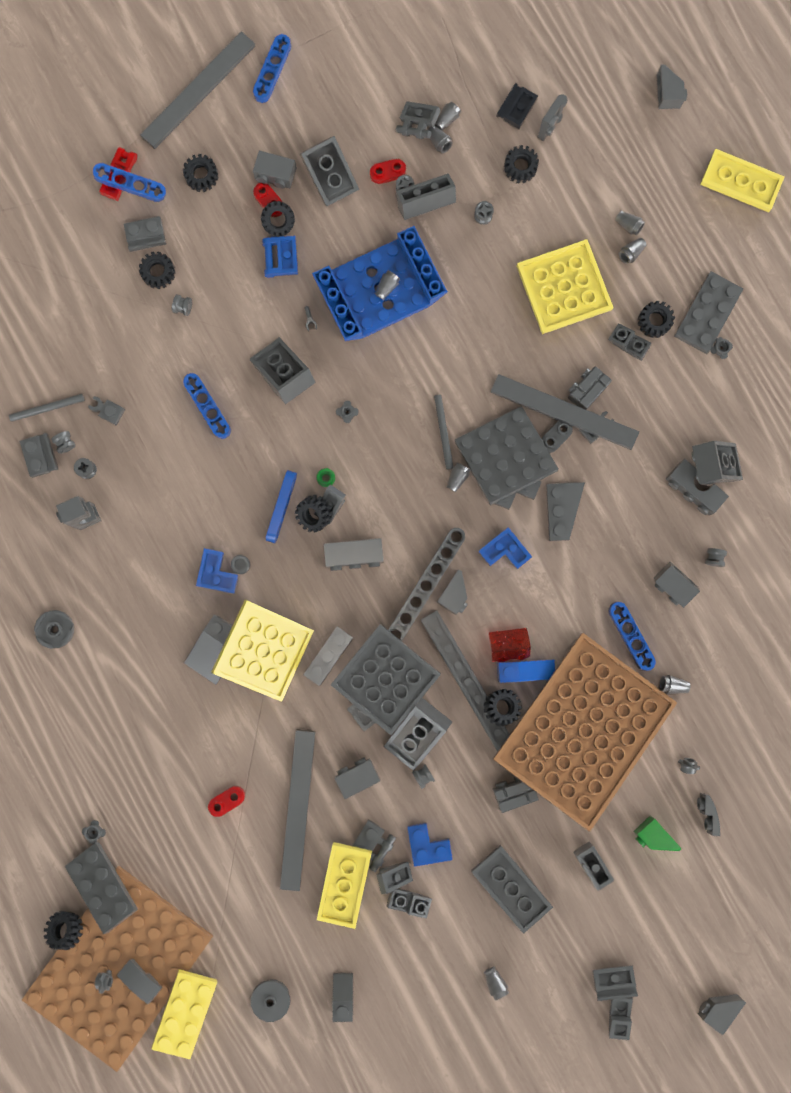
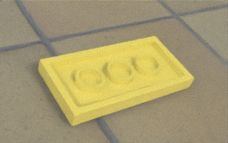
[700,149,784,212]
[317,842,372,929]
[152,969,217,1059]

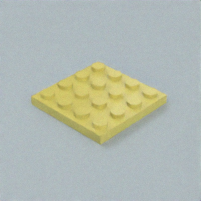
[516,239,613,334]
[211,600,314,702]

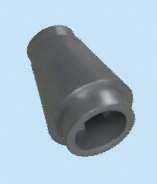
[435,101,461,131]
[428,125,453,153]
[616,211,645,236]
[619,238,647,264]
[375,270,400,300]
[446,463,470,492]
[659,675,691,694]
[484,967,509,1000]

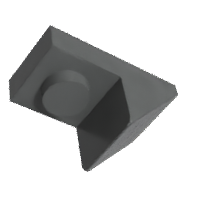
[314,485,346,524]
[376,862,413,894]

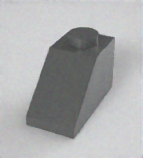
[656,65,687,109]
[437,570,468,615]
[332,973,354,1022]
[698,994,746,1036]

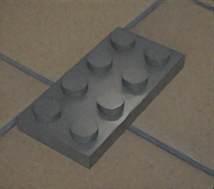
[674,271,744,354]
[65,842,138,935]
[471,845,553,934]

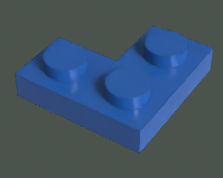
[478,527,532,569]
[196,548,239,594]
[407,823,453,867]

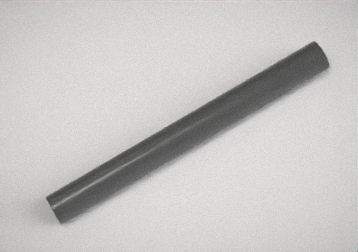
[9,394,85,422]
[434,395,453,470]

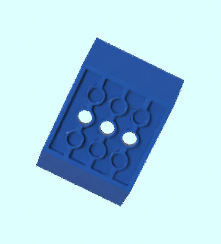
[312,226,447,341]

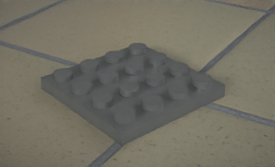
[455,406,558,505]
[331,624,441,735]

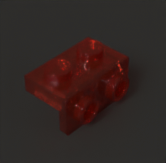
[489,628,531,662]

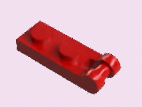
[99,147,138,201]

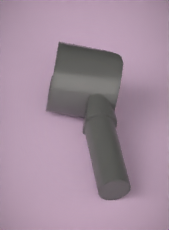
[304,306,317,332]

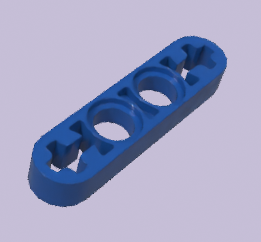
[253,34,291,103]
[93,163,166,202]
[183,373,231,439]
[266,470,297,543]
[609,602,656,671]

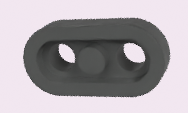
[541,421,573,453]

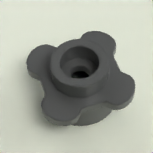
[710,337,733,359]
[336,401,359,423]
[678,758,700,774]
[82,820,106,844]
[95,970,113,994]

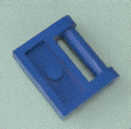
[262,236,298,278]

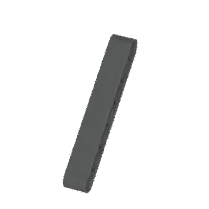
[389,528,465,641]

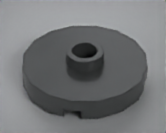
[34,610,74,649]
[251,979,291,1022]

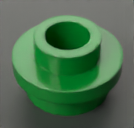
[316,468,335,487]

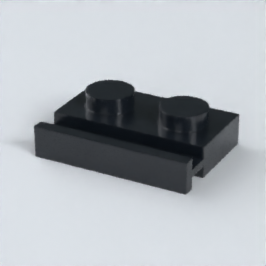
[496,83,538,129]

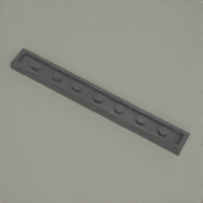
[140,31,255,149]
[491,374,640,450]
[421,610,510,752]
[280,730,316,891]

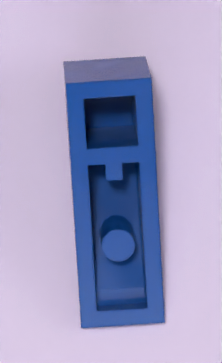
[497,660,555,683]

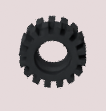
[504,145,539,184]
[183,154,218,192]
[261,201,295,237]
[139,251,175,289]
[638,301,675,338]
[295,495,333,533]
[483,689,522,726]
[44,911,83,950]

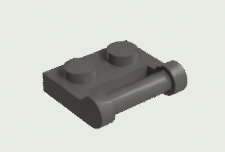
[537,94,568,141]

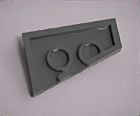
[546,482,585,541]

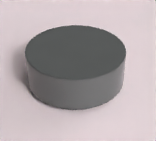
[231,555,251,574]

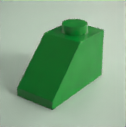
[633,816,682,851]

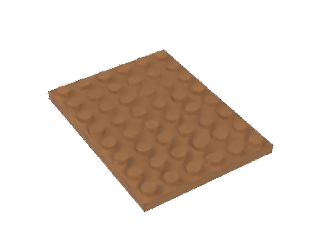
[493,633,677,832]
[22,866,213,1072]

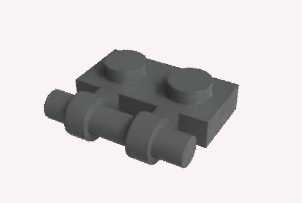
[396,101,441,139]
[352,819,396,872]

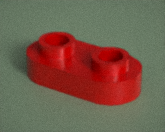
[370,159,406,184]
[253,183,283,217]
[208,786,245,817]

